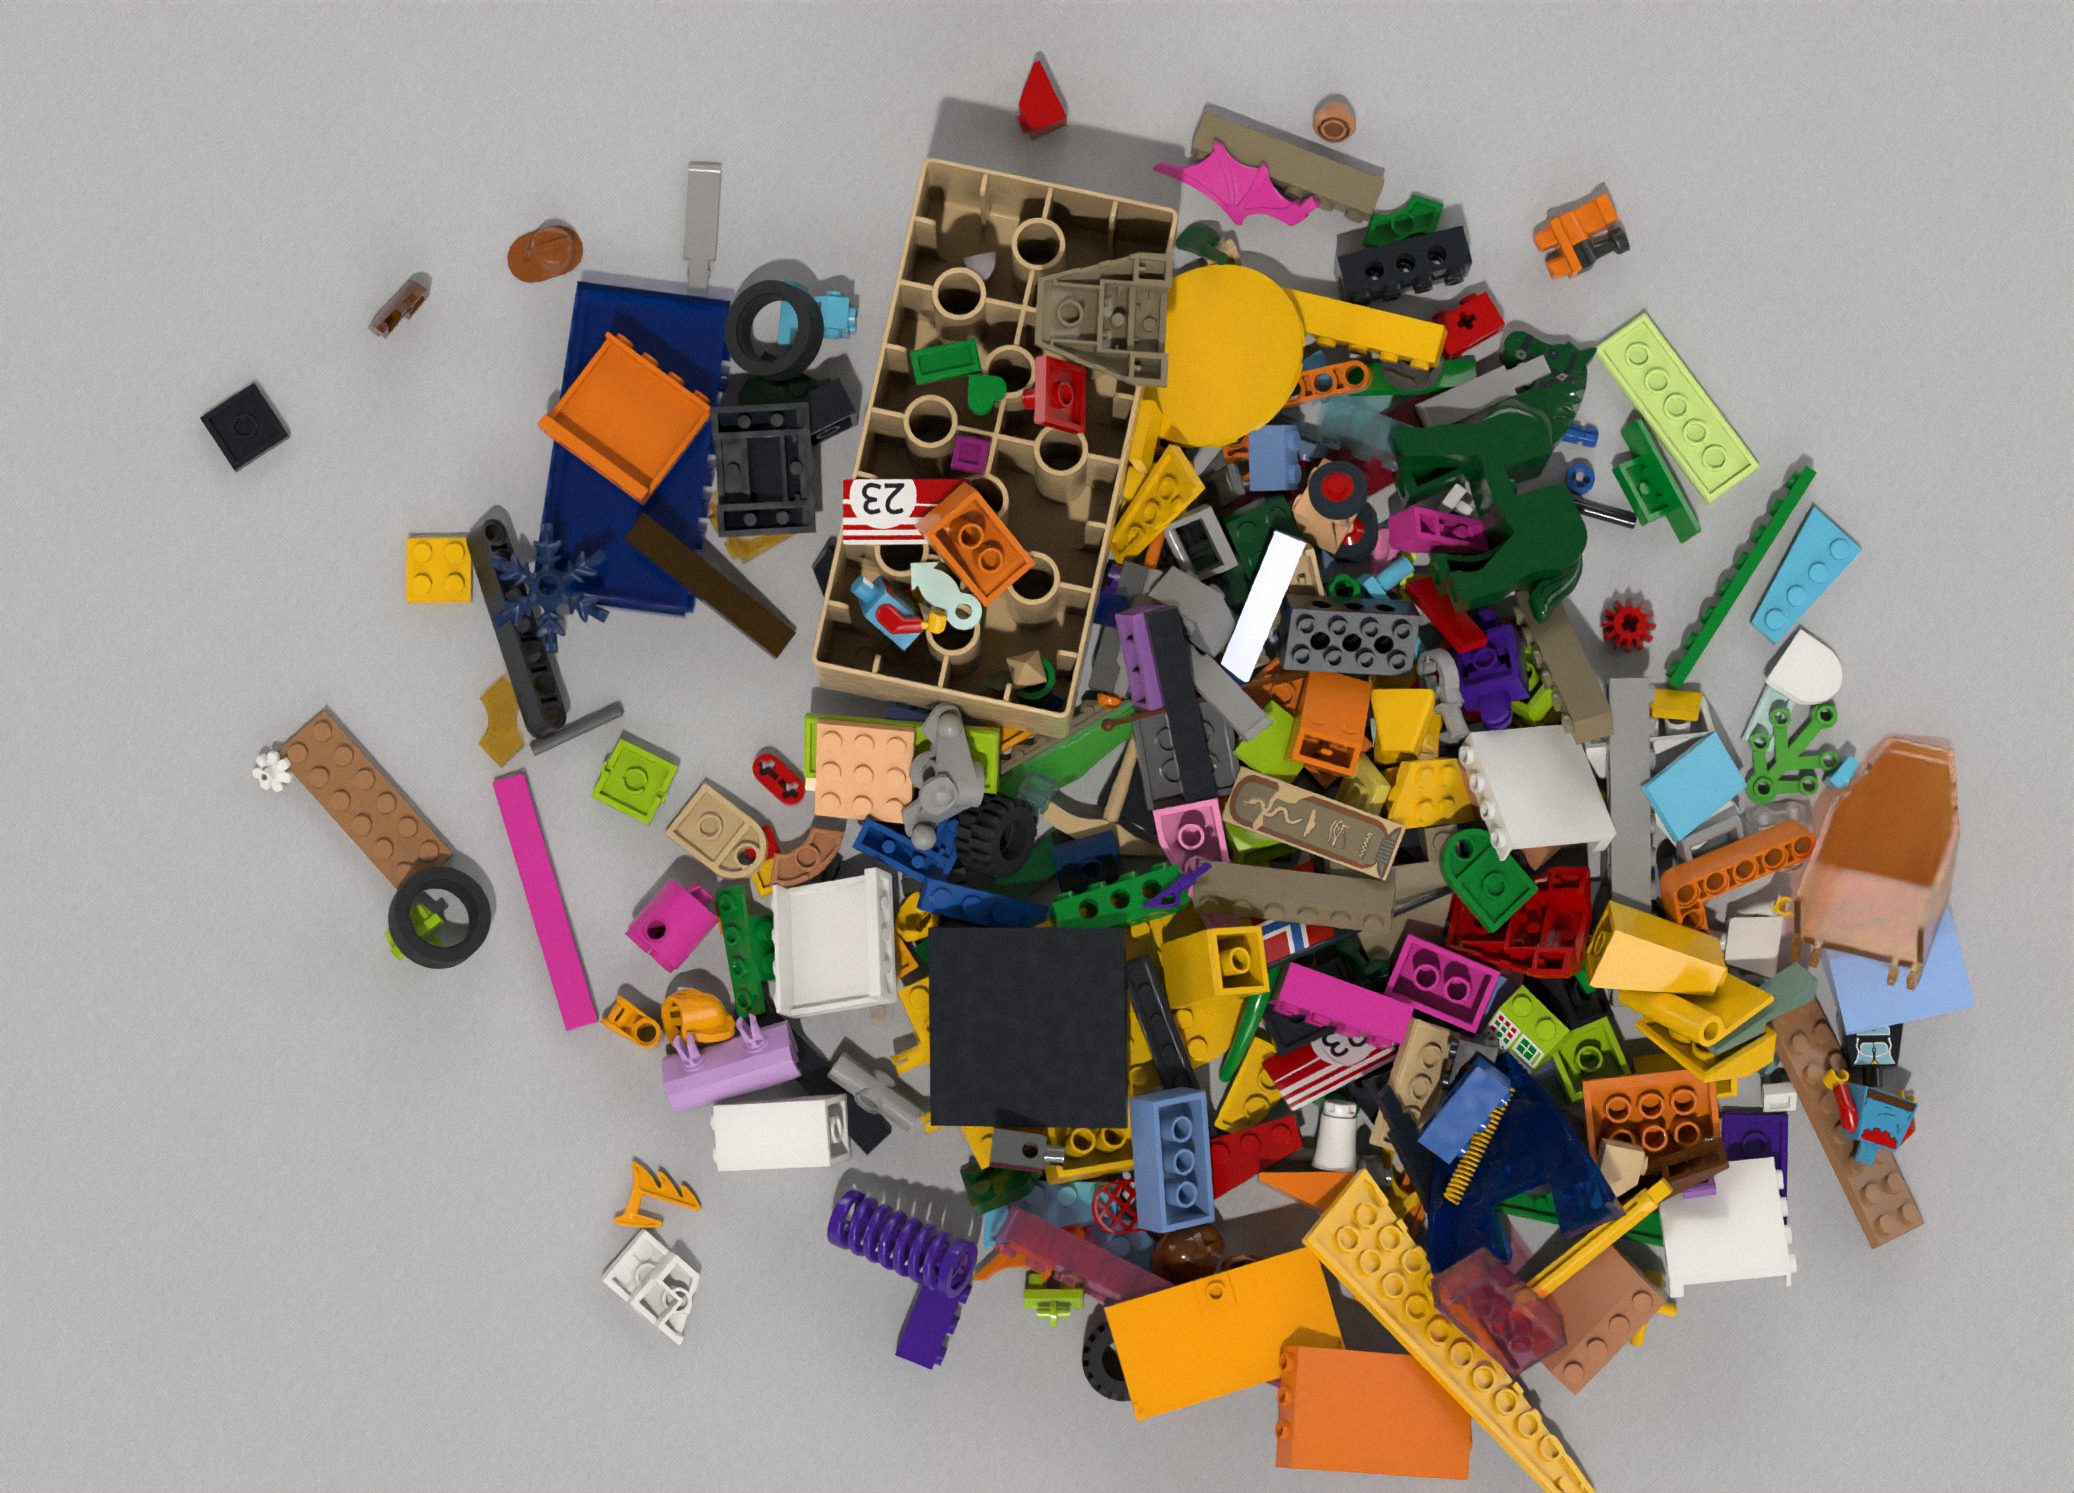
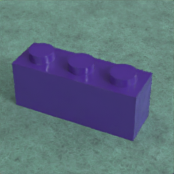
[895,1272,973,1370]

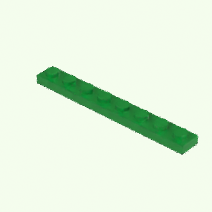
[1665,466,1817,690]

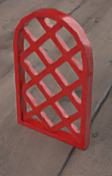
[1091,1178,1147,1235]

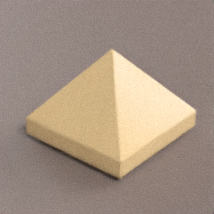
[1006,650,1047,690]

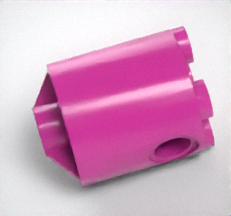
[625,878,720,974]

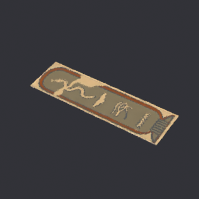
[1221,766,1406,881]

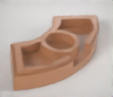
[769,826,845,887]

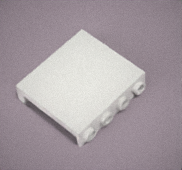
[1458,725,1617,861]
[771,867,897,1019]
[1658,1157,1797,1298]

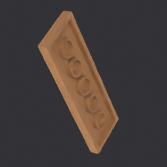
[277,711,454,890]

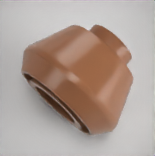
[1312,101,1356,143]

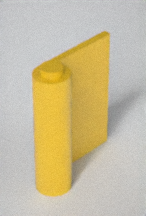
[1618,973,1774,1047]

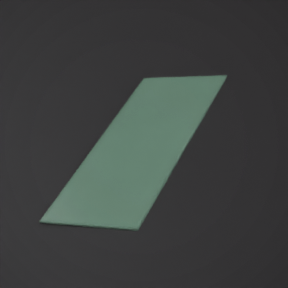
[977,669,1009,691]

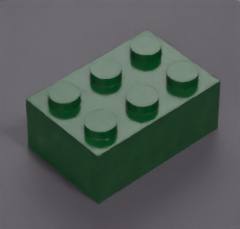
[1218,491,1303,603]

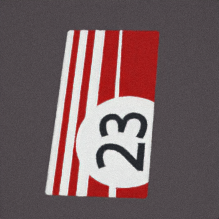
[1261,1032,1398,1111]

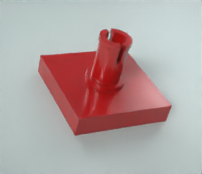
[1022,355,1086,434]

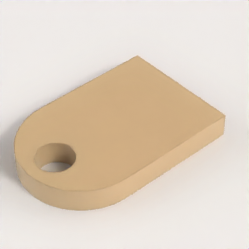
[664,783,769,881]

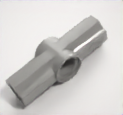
[827,1052,924,1132]

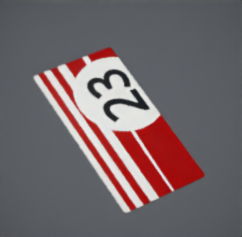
[843,479,970,545]

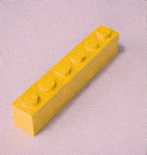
[1280,286,1448,371]

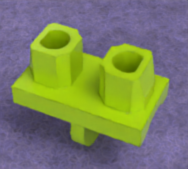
[384,904,446,961]
[1023,1274,1083,1328]

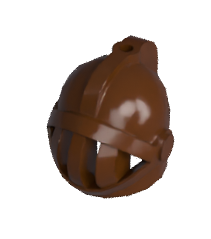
[1149,1223,1225,1286]

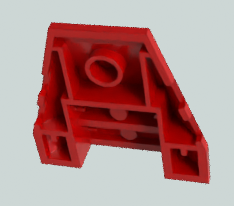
[1445,867,1592,978]

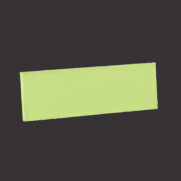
[1595,313,1760,505]

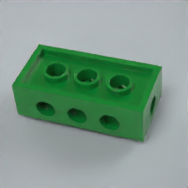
[1048,862,1190,928]

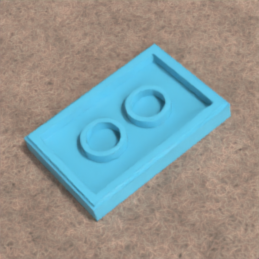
[1641,731,1747,842]

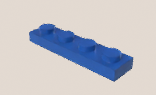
[917,876,1049,927]

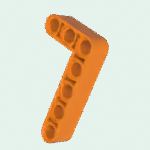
[1222,360,1373,483]
[1660,819,1818,935]

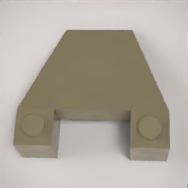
[1324,824,1461,968]

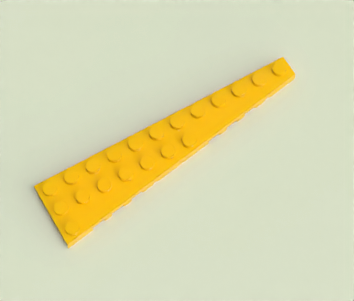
[1301,1168,1596,1493]

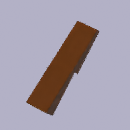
[1605,1137,1730,1216]

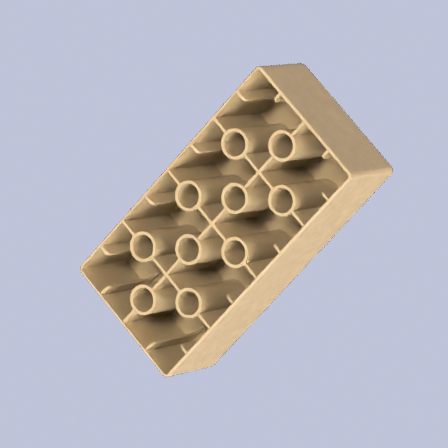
[811,158,1178,739]

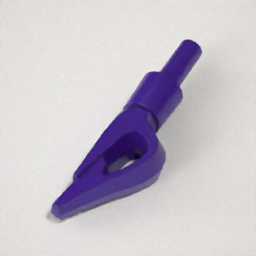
[1141,861,1212,909]

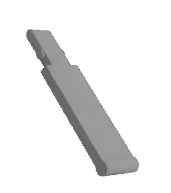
[683,163,721,299]
[1414,355,1551,428]
[1184,638,1273,743]

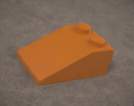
[914,482,1036,607]
[1257,1172,1357,1215]

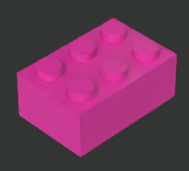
[1383,934,1502,1033]

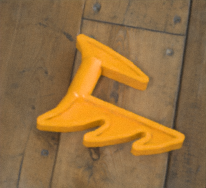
[613,1162,701,1228]

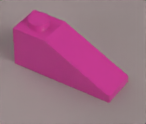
[1388,506,1489,553]

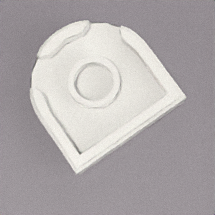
[1765,629,1843,705]

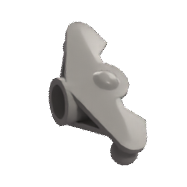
[901,702,985,851]

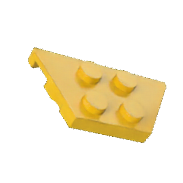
[1387,757,1475,829]

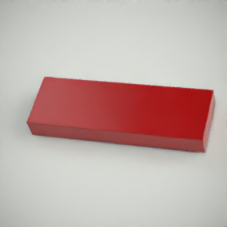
[1404,576,1488,654]

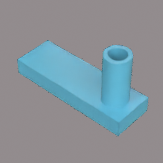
[1356,555,1428,660]

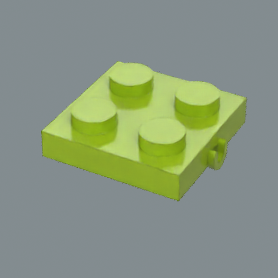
[591,738,679,826]

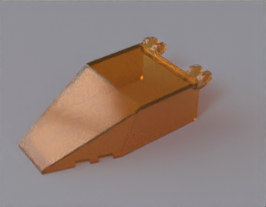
[1790,736,1960,991]

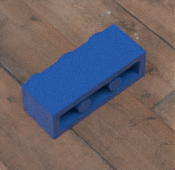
[1417,1056,1512,1164]

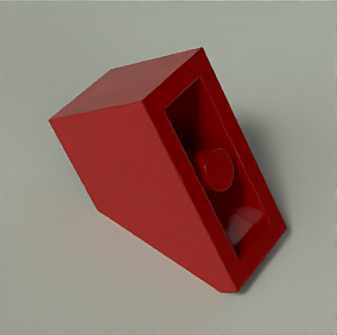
[1015,60,1067,141]

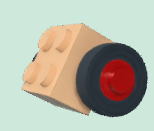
[1292,458,1378,563]

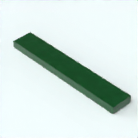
[913,829,1076,968]

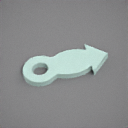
[911,562,982,631]

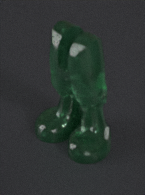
[1333,927,1393,993]

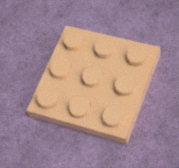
[815,719,916,824]

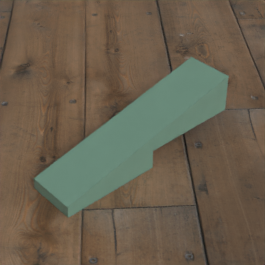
[1706,962,1819,1055]

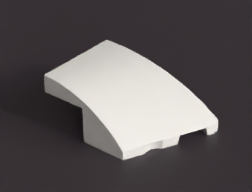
[600,1229,700,1345]

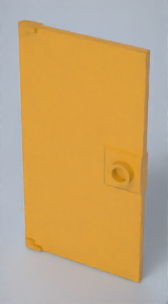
[1104,1247,1346,1422]

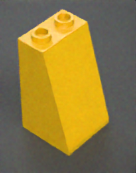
[1584,900,1728,996]
[1160,926,1270,1009]

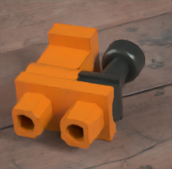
[1533,193,1630,280]

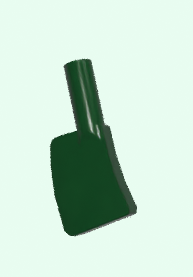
[1175,222,1228,265]

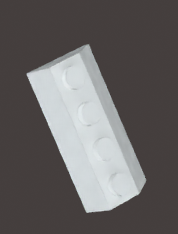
[1582,696,1715,779]

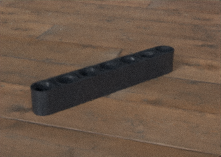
[466,519,567,739]

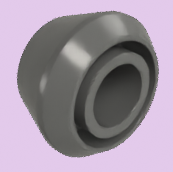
[1357,1155,1392,1194]

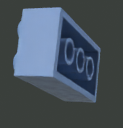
[1129,1087,1215,1233]

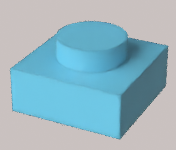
[1822,755,1860,790]

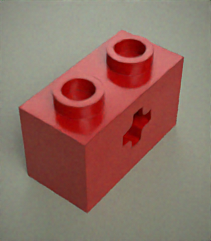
[1431,291,1505,360]

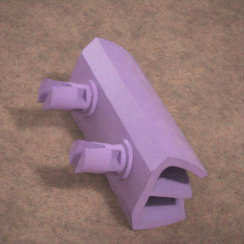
[662,1014,802,1113]

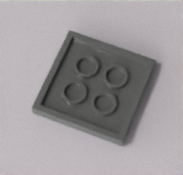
[1130,701,1240,811]

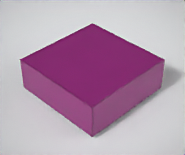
[950,435,990,476]

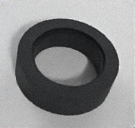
[725,280,824,381]
[388,867,491,969]

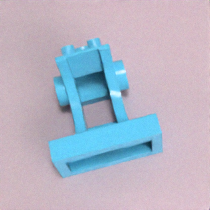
[778,281,858,350]

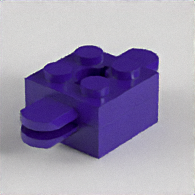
[1451,609,1530,730]

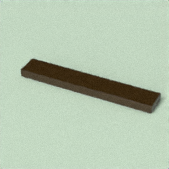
[623,512,796,659]

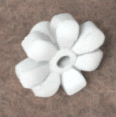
[252,751,294,792]

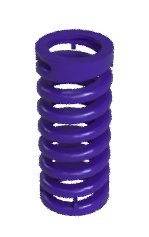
[827,1189,978,1298]

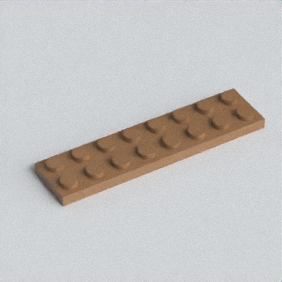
[1766,998,1925,1249]

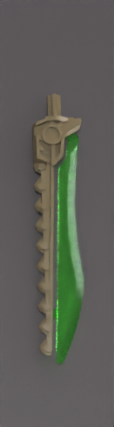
[998,610,1282,801]

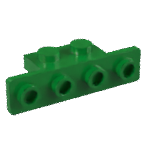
[1612,419,1701,543]
[716,885,776,1019]

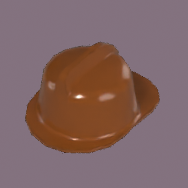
[507,225,583,283]

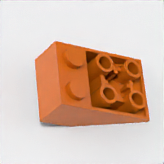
[1284,671,1372,778]

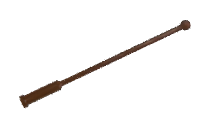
[1101,670,1308,731]

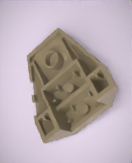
[1034,252,1173,388]

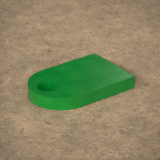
[1439,828,1539,933]

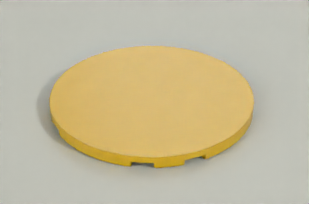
[1143,264,1305,448]

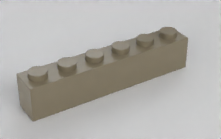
[1190,112,1385,223]
[1512,591,1614,745]
[1193,860,1396,934]

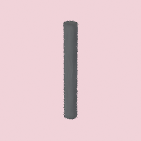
[530,704,623,756]

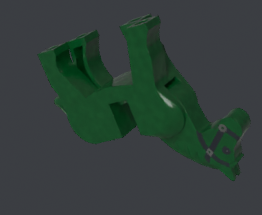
[1387,331,1597,624]

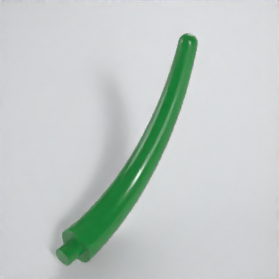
[1219,966,1281,1082]

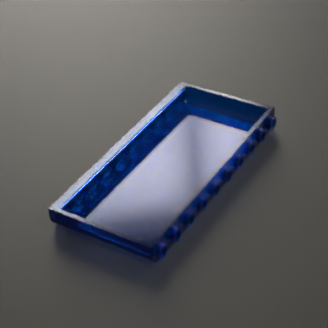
[534,281,732,619]

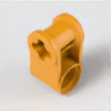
[600,995,664,1050]

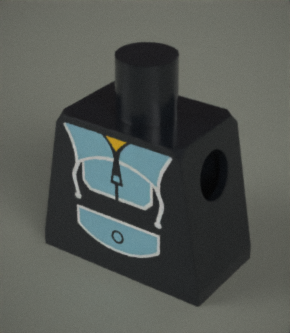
[1836,1016,1903,1088]

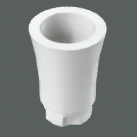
[1311,1099,1358,1172]

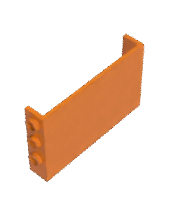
[1275,1346,1473,1480]

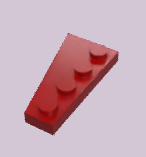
[1209,1114,1305,1201]

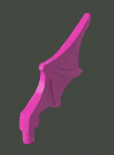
[1153,141,1320,226]

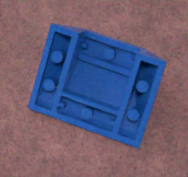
[852,787,964,883]

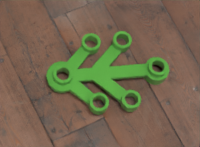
[1745,702,1839,805]

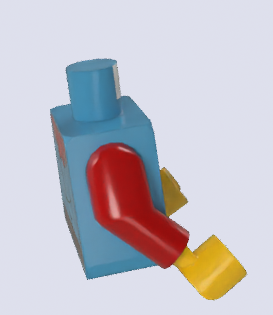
[850,575,947,651]
[1823,1068,1918,1166]

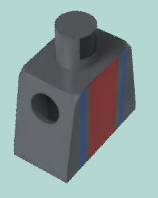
[989,1128,1065,1173]

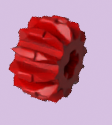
[1600,598,1656,654]

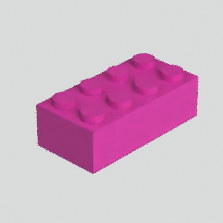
[1268,962,1415,1050]

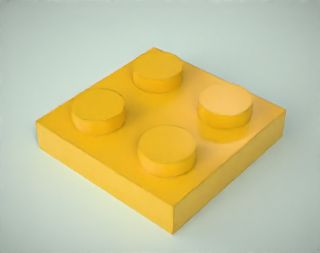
[406,538,472,604]

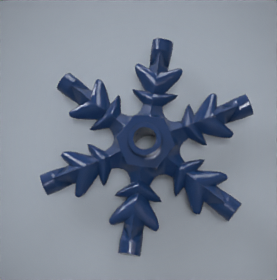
[489,523,610,653]

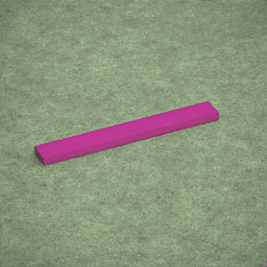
[492,773,599,1032]

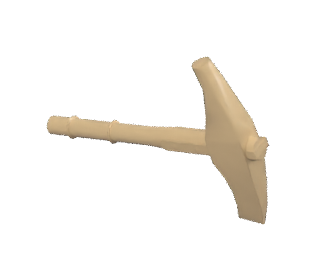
[1041,709,1167,858]

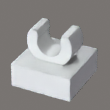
[1436,483,1473,517]
[1761,1074,1797,1114]

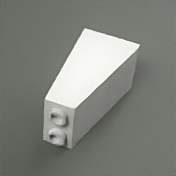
[710,1093,851,1171]

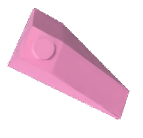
[1153,797,1242,929]

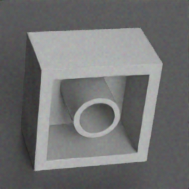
[1148,566,1236,657]

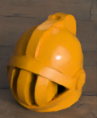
[661,988,736,1048]

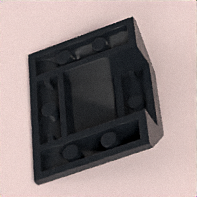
[711,402,816,538]

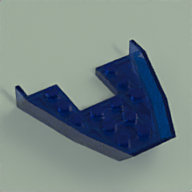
[1426,1051,1627,1287]

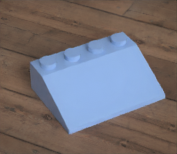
[1818,905,1974,1035]

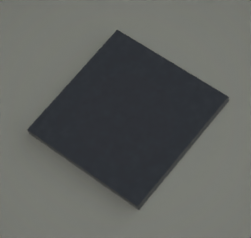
[928,927,1128,1129]

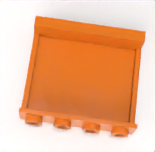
[537,332,711,506]

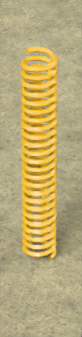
[1443,1087,1515,1205]

